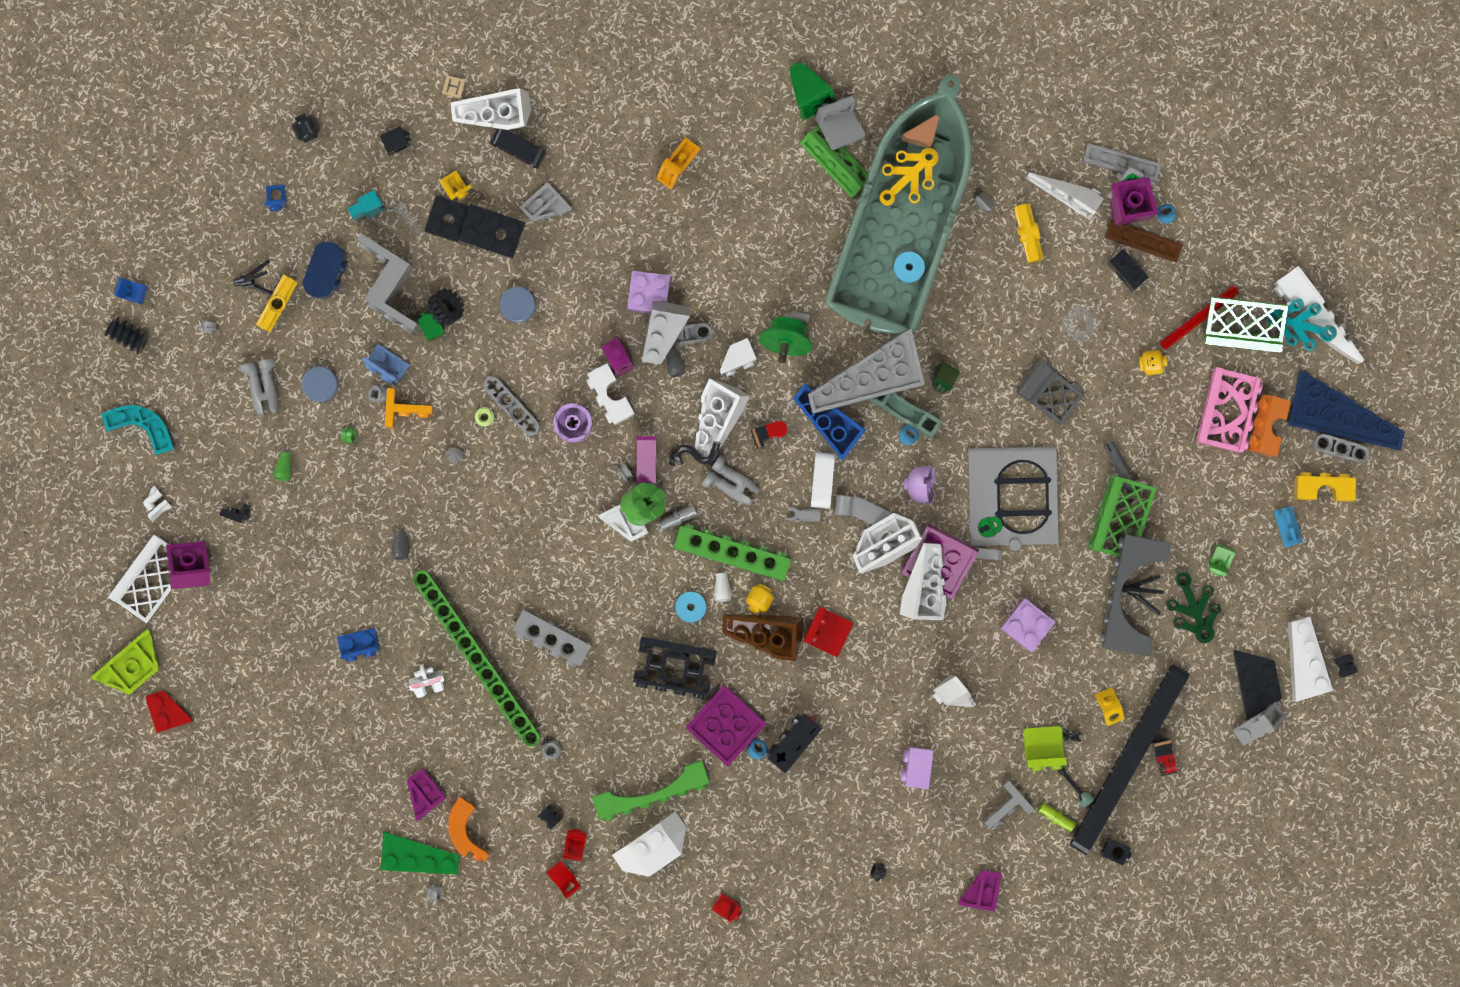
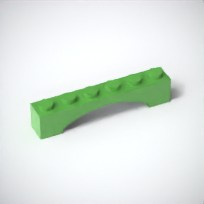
[592,760,710,821]

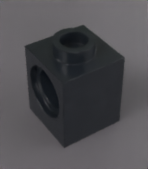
[380,126,411,156]
[1100,838,1132,865]

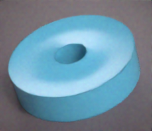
[893,252,925,283]
[676,592,706,622]

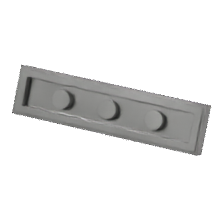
[1083,143,1162,183]

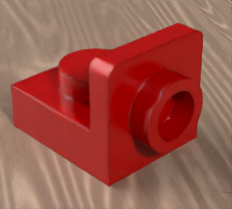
[711,893,742,923]

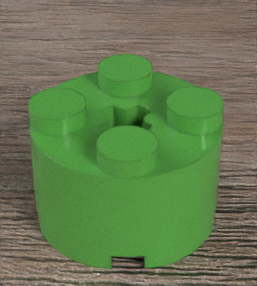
[620,482,665,526]

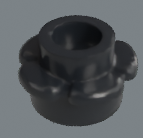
[870,863,887,882]

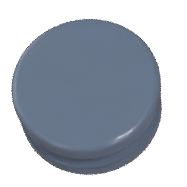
[500,287,536,323]
[302,366,339,403]

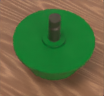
[759,317,812,363]

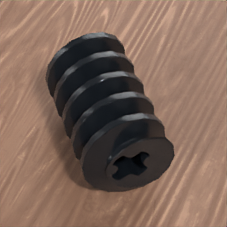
[104,316,148,355]

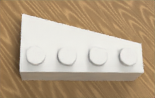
[1288,617,1333,702]

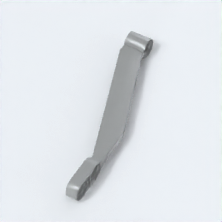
[835,495,1002,561]

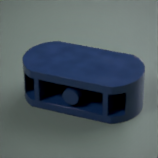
[302,242,348,300]

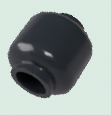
[291,113,320,143]

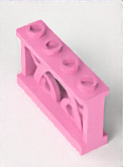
[1196,367,1263,453]

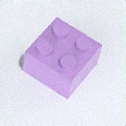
[627,271,671,314]
[1000,598,1055,652]
[900,746,933,789]

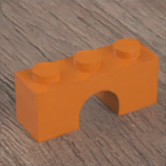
[1248,395,1291,457]

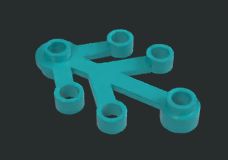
[1267,298,1337,351]

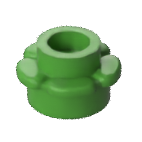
[341,425,357,444]

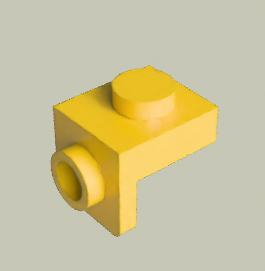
[439,171,472,200]

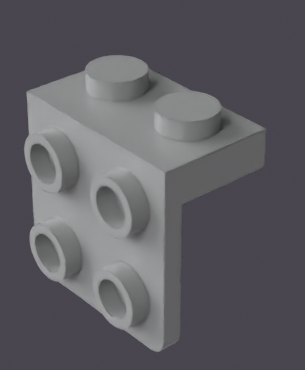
[816,96,865,150]

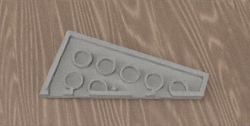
[808,328,925,413]

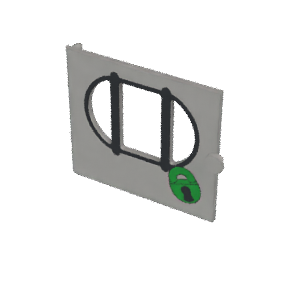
[967,446,1059,551]

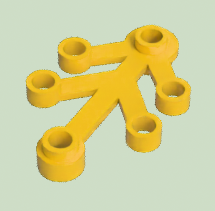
[879,148,939,206]

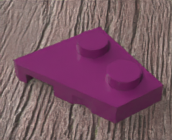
[407,768,447,821]
[958,870,1002,912]

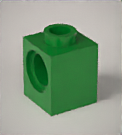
[417,310,445,342]

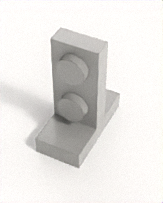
[1233,701,1286,746]
[983,780,1034,829]

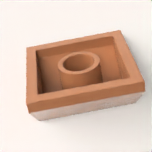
[901,115,939,148]

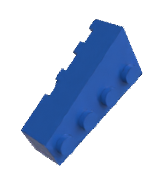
[793,383,866,461]

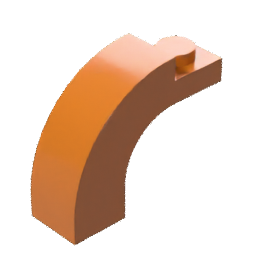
[448,796,491,862]

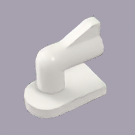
[143,486,173,520]

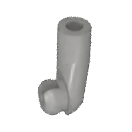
[784,310,810,323]

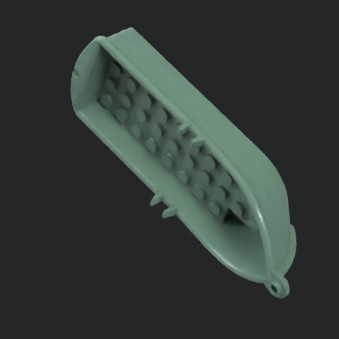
[825,75,972,334]

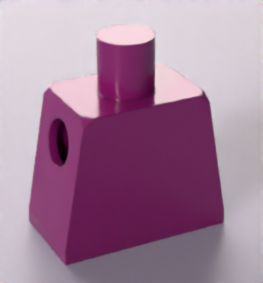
[600,337,634,377]

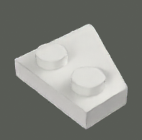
[598,505,648,542]

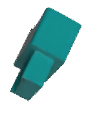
[347,190,386,221]

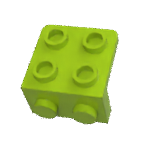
[1023,726,1067,771]

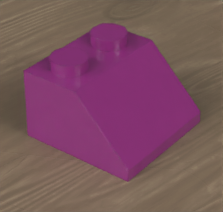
[1111,177,1158,226]
[166,541,210,589]

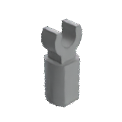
[787,507,820,522]

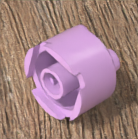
[553,403,593,443]

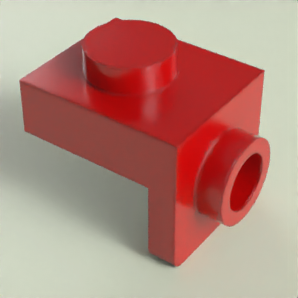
[563,829,587,862]

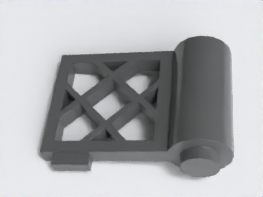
[1016,360,1084,425]

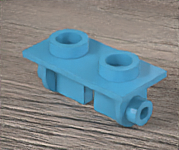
[1274,506,1303,548]

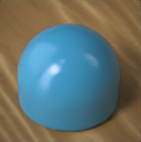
[1157,204,1176,224]
[899,425,919,445]
[747,739,768,759]

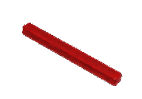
[1160,286,1239,350]

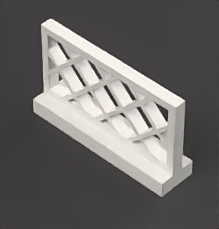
[108,534,171,623]

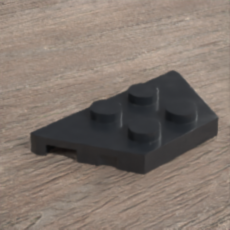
[1232,650,1282,721]

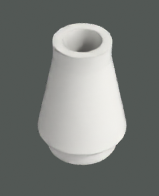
[713,573,732,602]

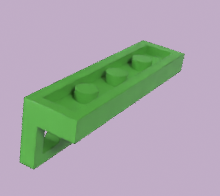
[800,125,869,198]

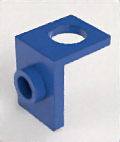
[264,184,287,211]

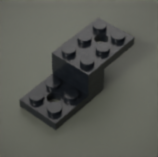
[424,195,526,259]

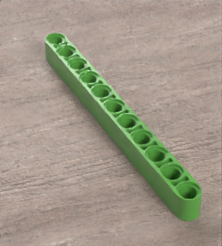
[413,571,540,747]

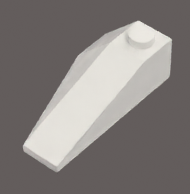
[451,88,531,130]
[932,675,976,707]

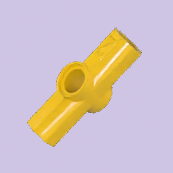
[1014,203,1044,263]
[256,274,298,332]

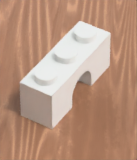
[586,363,635,426]

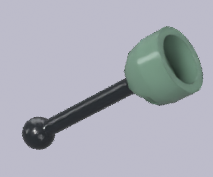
[1058,767,1095,809]

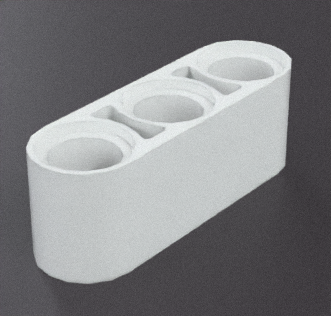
[811,452,835,509]

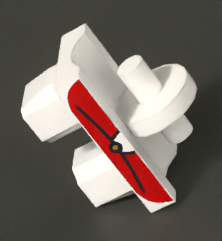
[409,664,444,698]

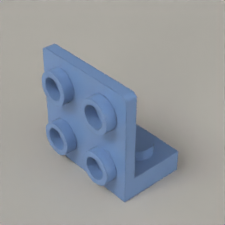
[362,344,410,384]

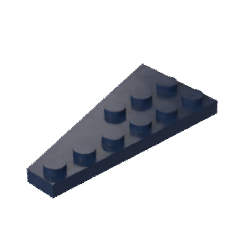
[1287,369,1405,451]

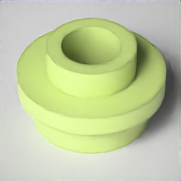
[475,407,494,427]

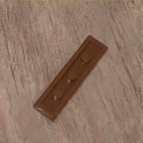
[1104,220,1183,263]

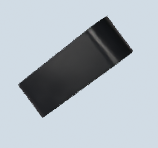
[489,128,547,169]

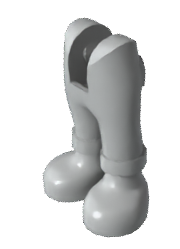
[239,359,278,416]
[701,455,760,506]

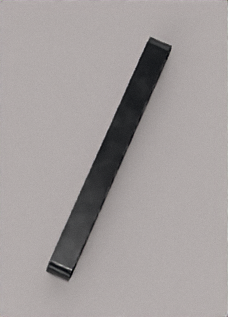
[1069,664,1190,855]

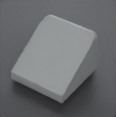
[974,192,997,214]

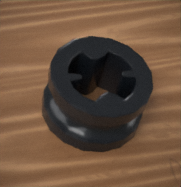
[1064,730,1082,742]

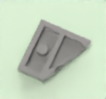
[519,182,573,222]

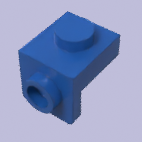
[114,277,148,305]

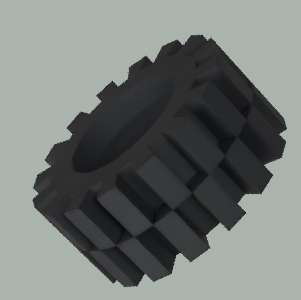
[427,288,464,326]

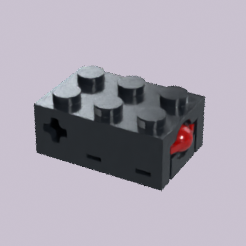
[767,713,822,774]

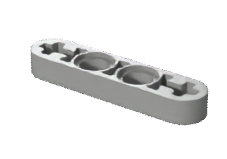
[484,376,540,436]

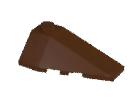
[722,614,803,661]

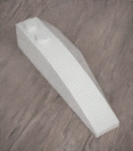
[1274,266,1364,364]

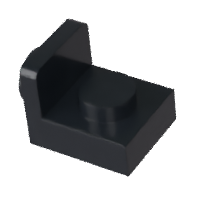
[219,504,251,524]

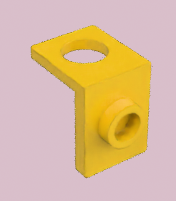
[1095,687,1125,726]

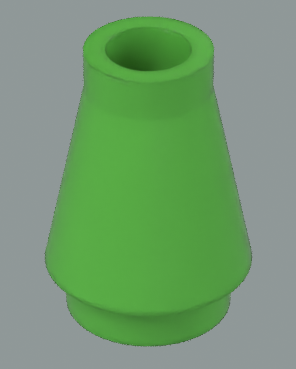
[273,452,292,481]

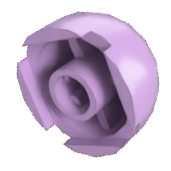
[904,466,936,504]

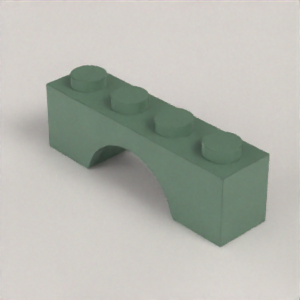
[867,392,942,439]

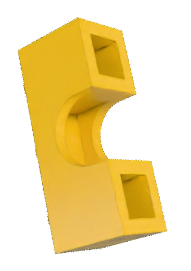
[1294,472,1356,502]

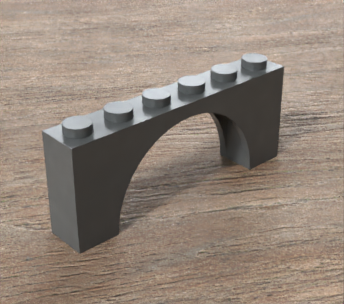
[1100,534,1171,657]

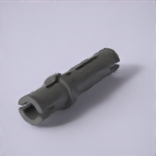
[1103,441,1140,497]

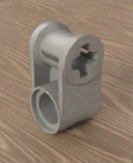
[677,323,713,346]

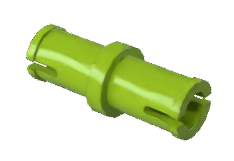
[1037,802,1076,833]

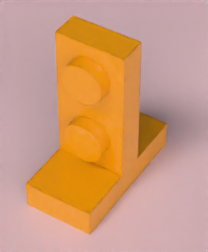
[656,137,701,190]
[385,388,434,428]

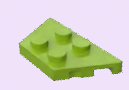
[91,629,160,695]

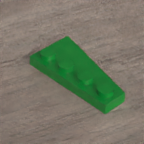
[381,831,459,875]

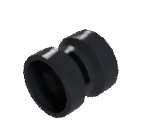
[1334,654,1358,678]
[537,803,564,830]

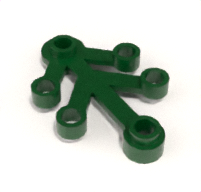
[1166,572,1221,643]

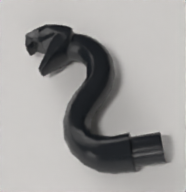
[669,441,721,466]

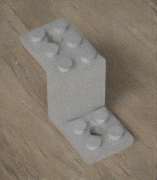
[357,234,420,334]

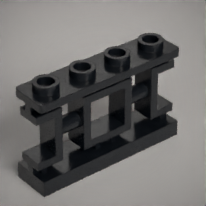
[633,637,717,699]

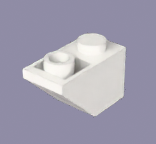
[720,338,757,377]

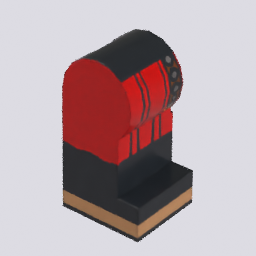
[751,421,787,449]
[1152,738,1177,777]

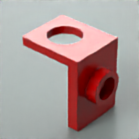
[546,860,581,899]

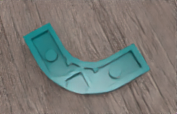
[101,405,175,455]

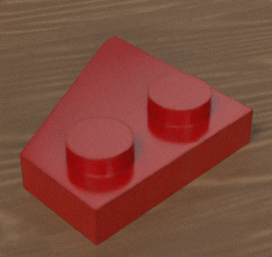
[145,690,193,733]

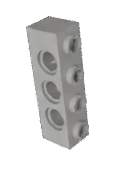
[513,610,592,668]

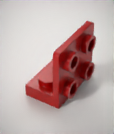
[803,607,853,657]

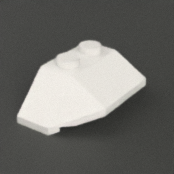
[853,513,922,573]
[612,811,686,877]

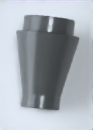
[666,348,686,378]
[391,531,410,560]

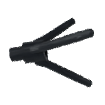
[233,260,273,296]
[1121,575,1164,615]

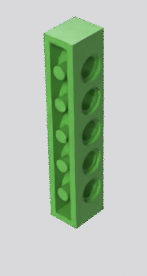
[674,524,791,581]

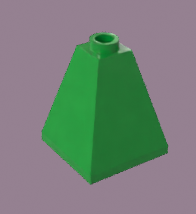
[789,62,835,121]

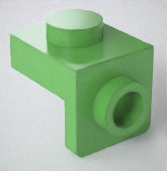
[1209,543,1236,577]

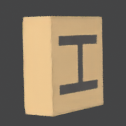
[442,75,466,99]

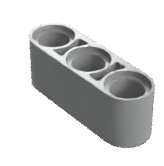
[1312,434,1370,464]

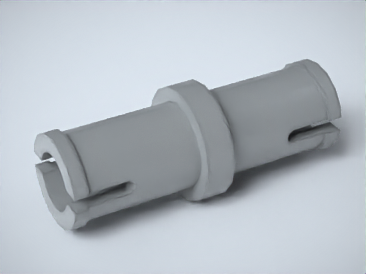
[658,505,698,532]

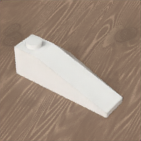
[1026,172,1104,220]
[695,378,750,457]
[900,543,946,620]

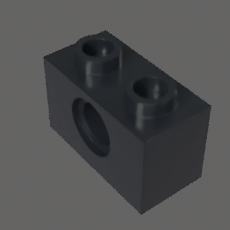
[1107,249,1149,292]

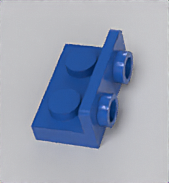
[337,628,380,662]

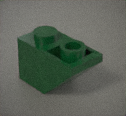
[931,363,960,394]

